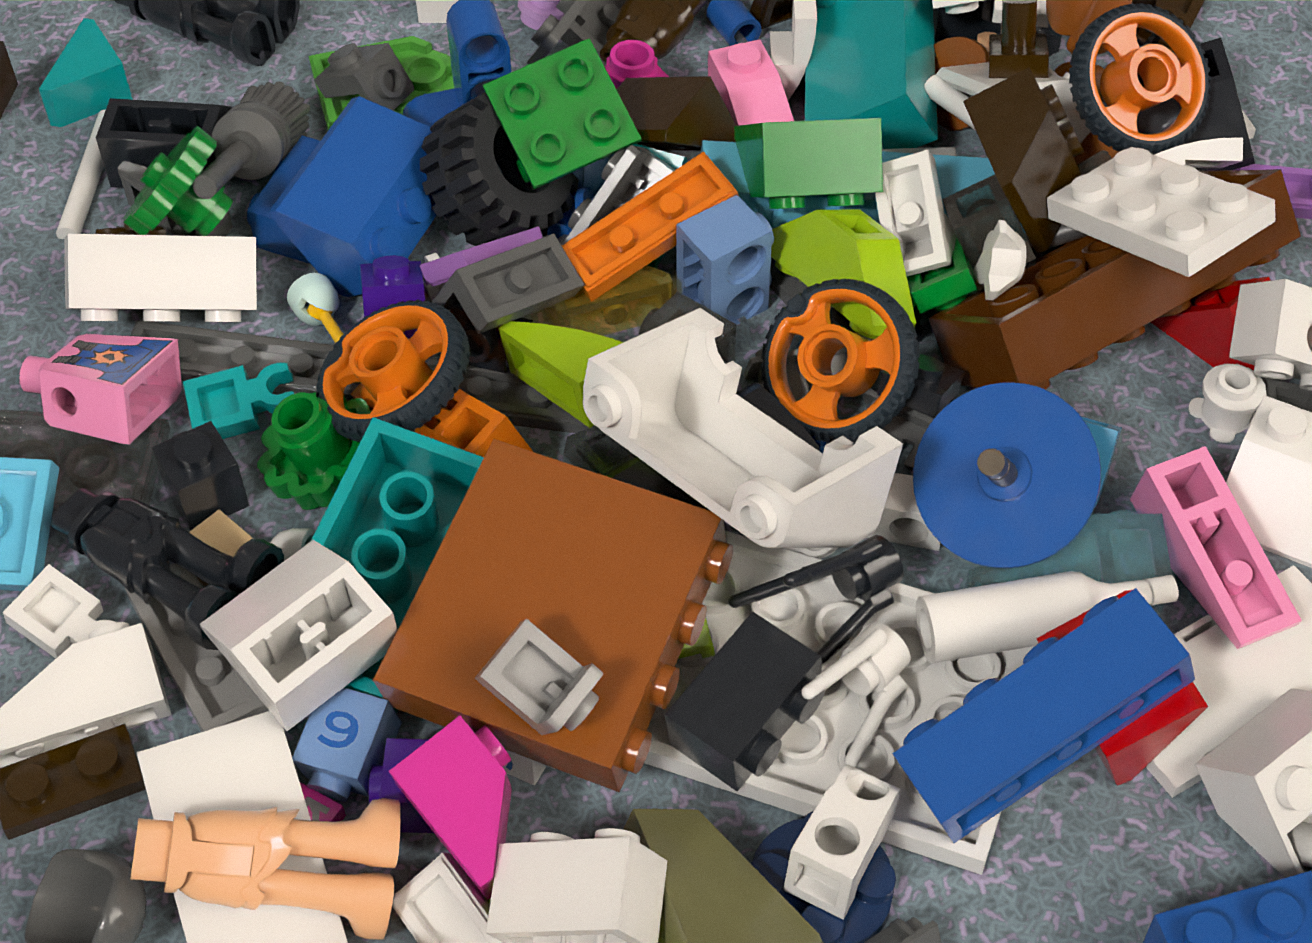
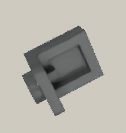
[314,43,414,110]

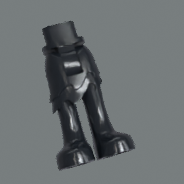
[114,0,300,66]
[51,488,284,650]

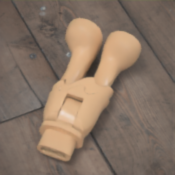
[130,798,401,940]

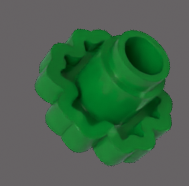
[123,126,233,236]
[257,392,372,510]

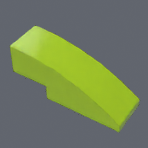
[498,321,623,428]

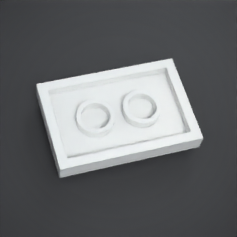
[1047,147,1275,277]

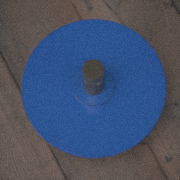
[913,382,1101,569]

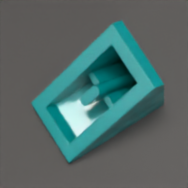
[39,18,133,127]

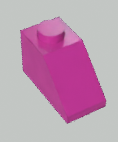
[389,716,512,901]

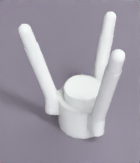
[802,623,911,767]

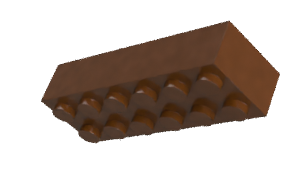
[929,169,1301,390]

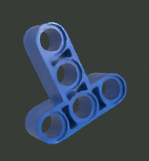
[403,0,512,127]

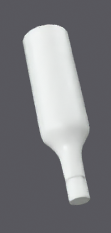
[916,571,1178,664]

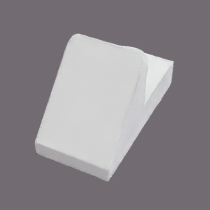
[875,150,957,276]

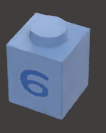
[292,688,402,801]

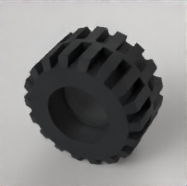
[420,92,579,246]

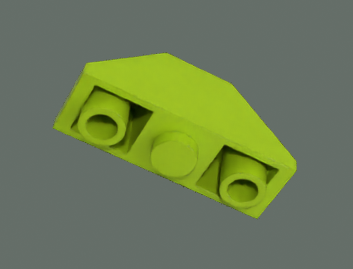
[771,209,916,339]

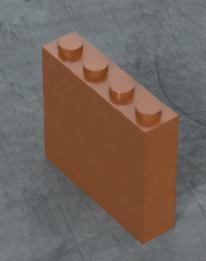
[373,439,733,793]

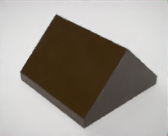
[616,76,736,151]

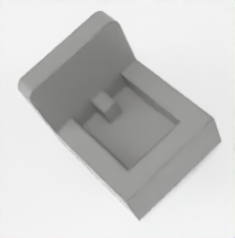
[474,619,604,735]

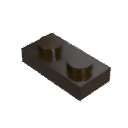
[0,723,146,840]

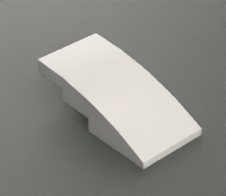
[137,711,348,943]

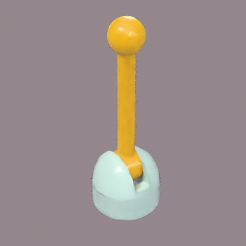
[287,273,344,343]

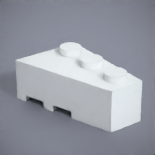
[64,234,257,322]

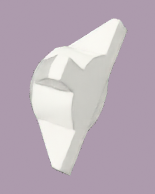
[970,220,1026,300]

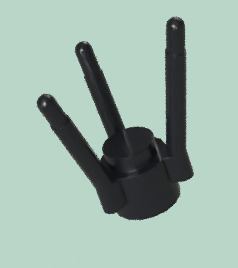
[728,535,904,663]

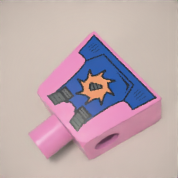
[20,334,182,445]

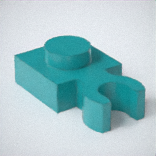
[183,363,294,439]

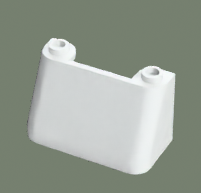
[583,308,903,548]

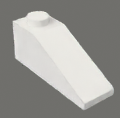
[0,622,172,768]

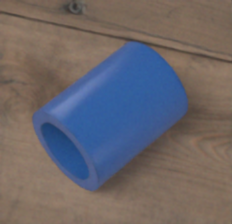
[706,0,762,46]

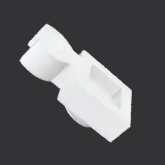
[3,564,116,658]

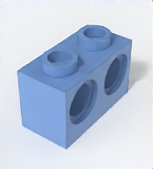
[676,195,774,333]

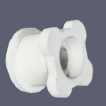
[1189,364,1266,443]

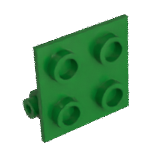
[482,38,642,189]

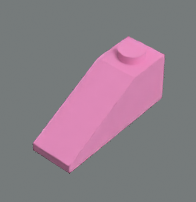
[708,39,794,126]
[1130,446,1302,649]

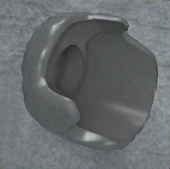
[25,849,147,943]

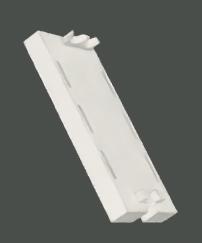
[1146,565,1312,798]

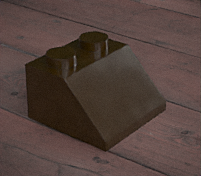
[963,67,1084,254]

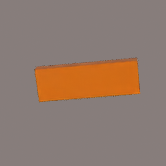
[562,151,739,302]

